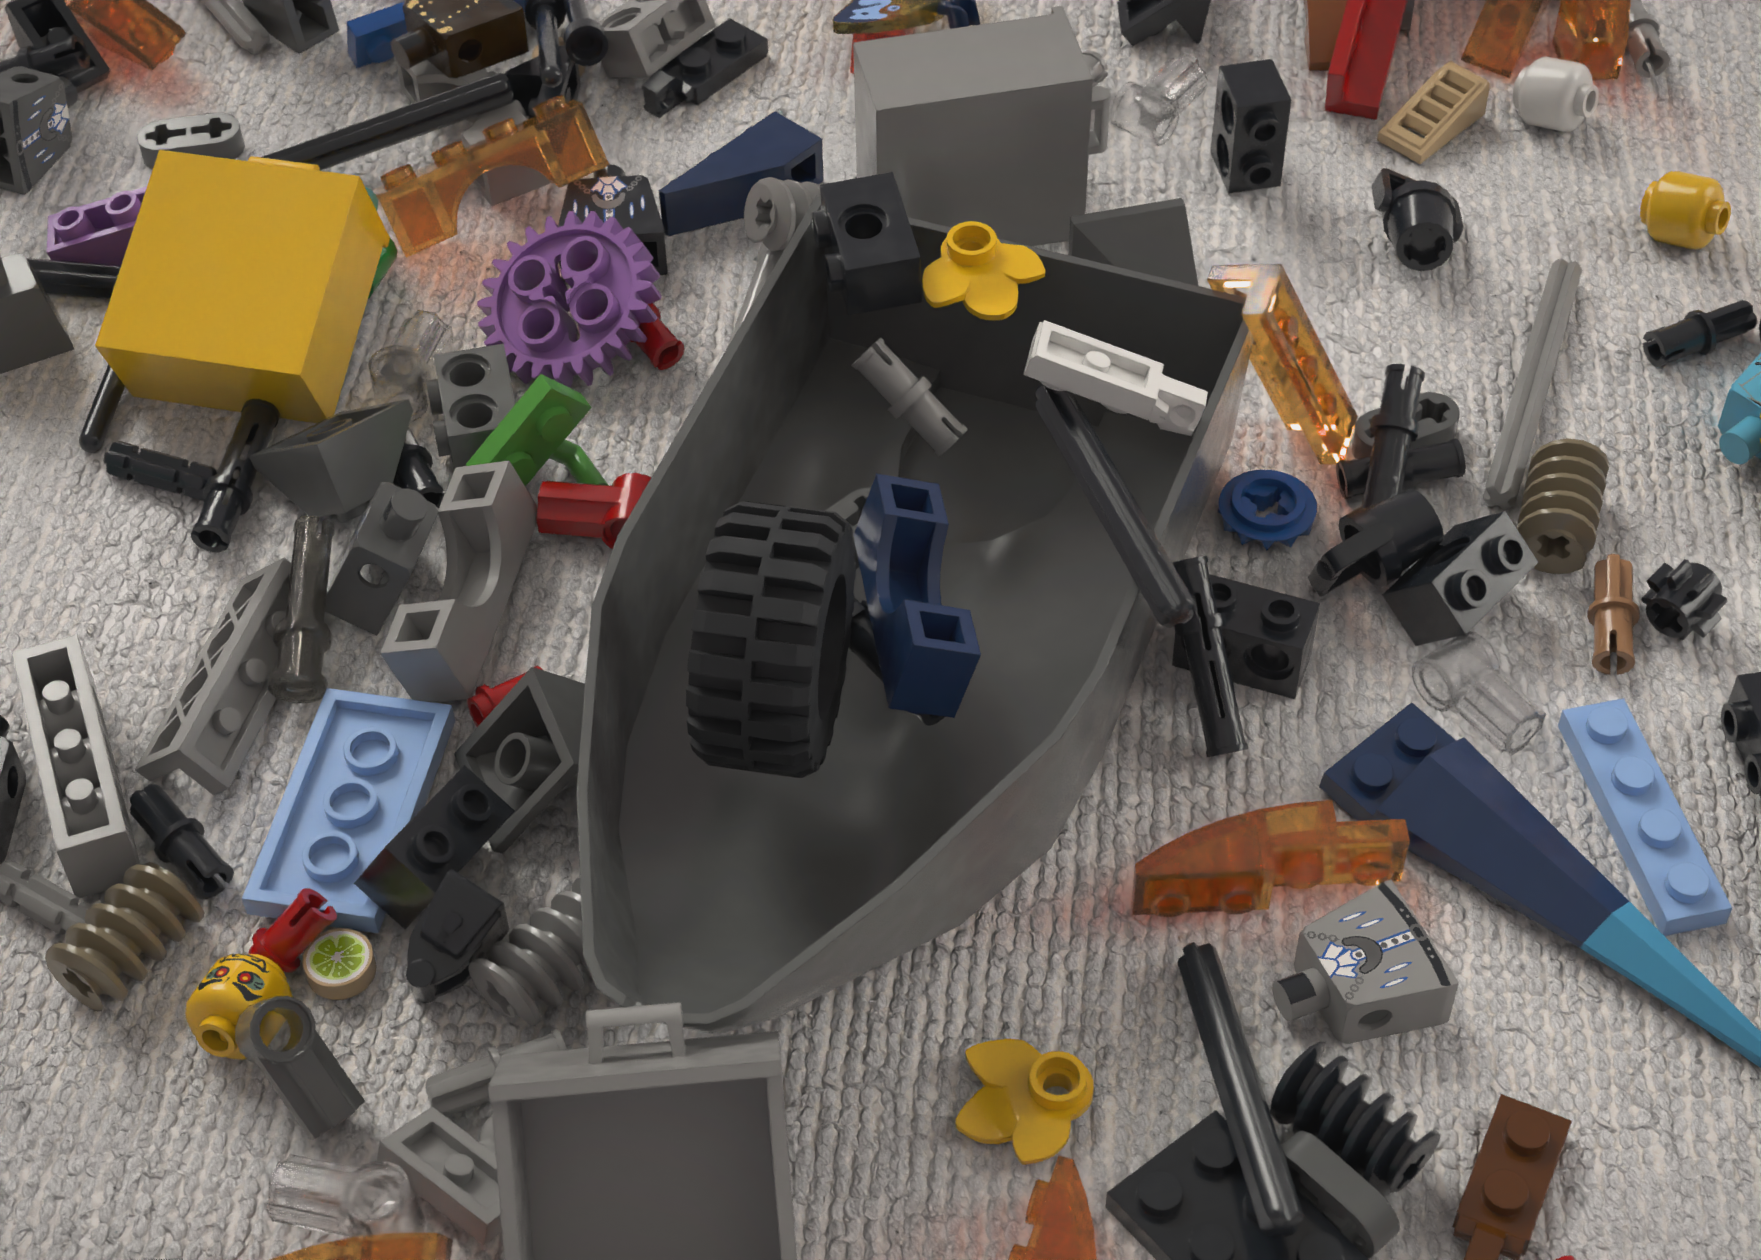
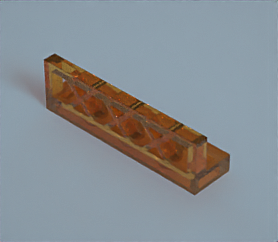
[1207,264,1358,465]

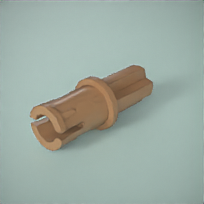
[1587,554,1640,675]

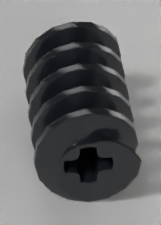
[1270,1042,1441,1197]

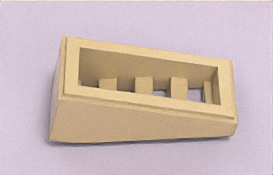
[1377,61,1490,164]

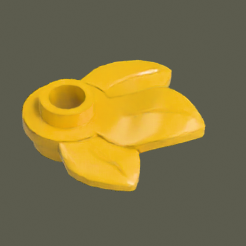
[922,221,1045,321]
[955,1039,1094,1165]

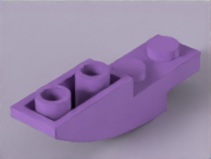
[46,186,147,266]

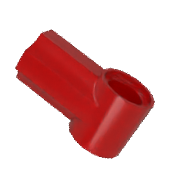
[536,473,651,549]

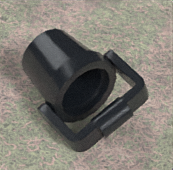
[1371,168,1463,271]
[1308,488,1444,597]

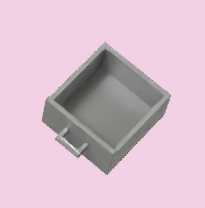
[853,6,1111,246]
[488,1002,797,1260]

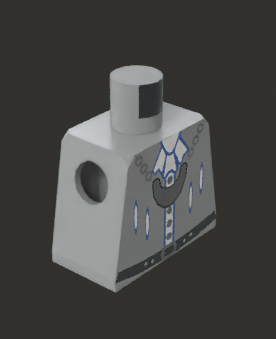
[1272,880,1459,1044]

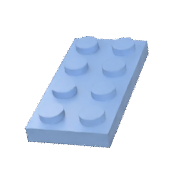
[242,688,455,934]

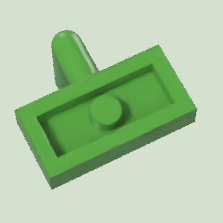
[466,374,609,487]

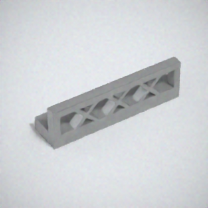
[135,557,326,795]

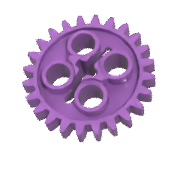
[477,211,661,388]

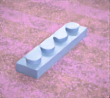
[1558,698,1732,936]

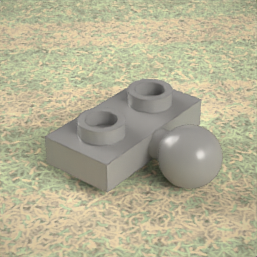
[376,1107,502,1245]

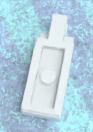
[1023,320,1208,436]

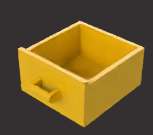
[95,150,390,423]

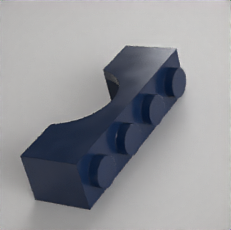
[853,473,981,718]

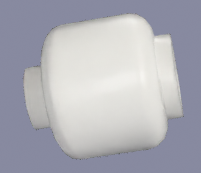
[1513,57,1599,132]

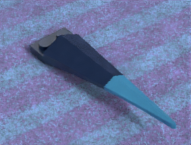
[1319,702,1761,1068]

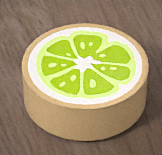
[302,928,376,1000]

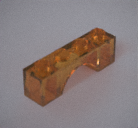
[372,95,609,258]

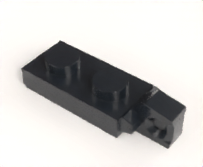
[642,18,768,118]

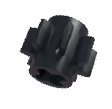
[1641,559,1728,640]

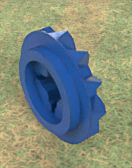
[1217,470,1317,551]

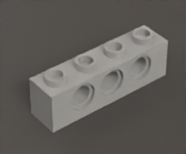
[12,634,140,898]

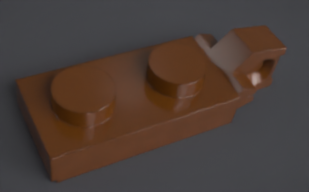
[1452,1094,1572,1260]

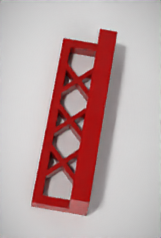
[1325,0,1408,120]

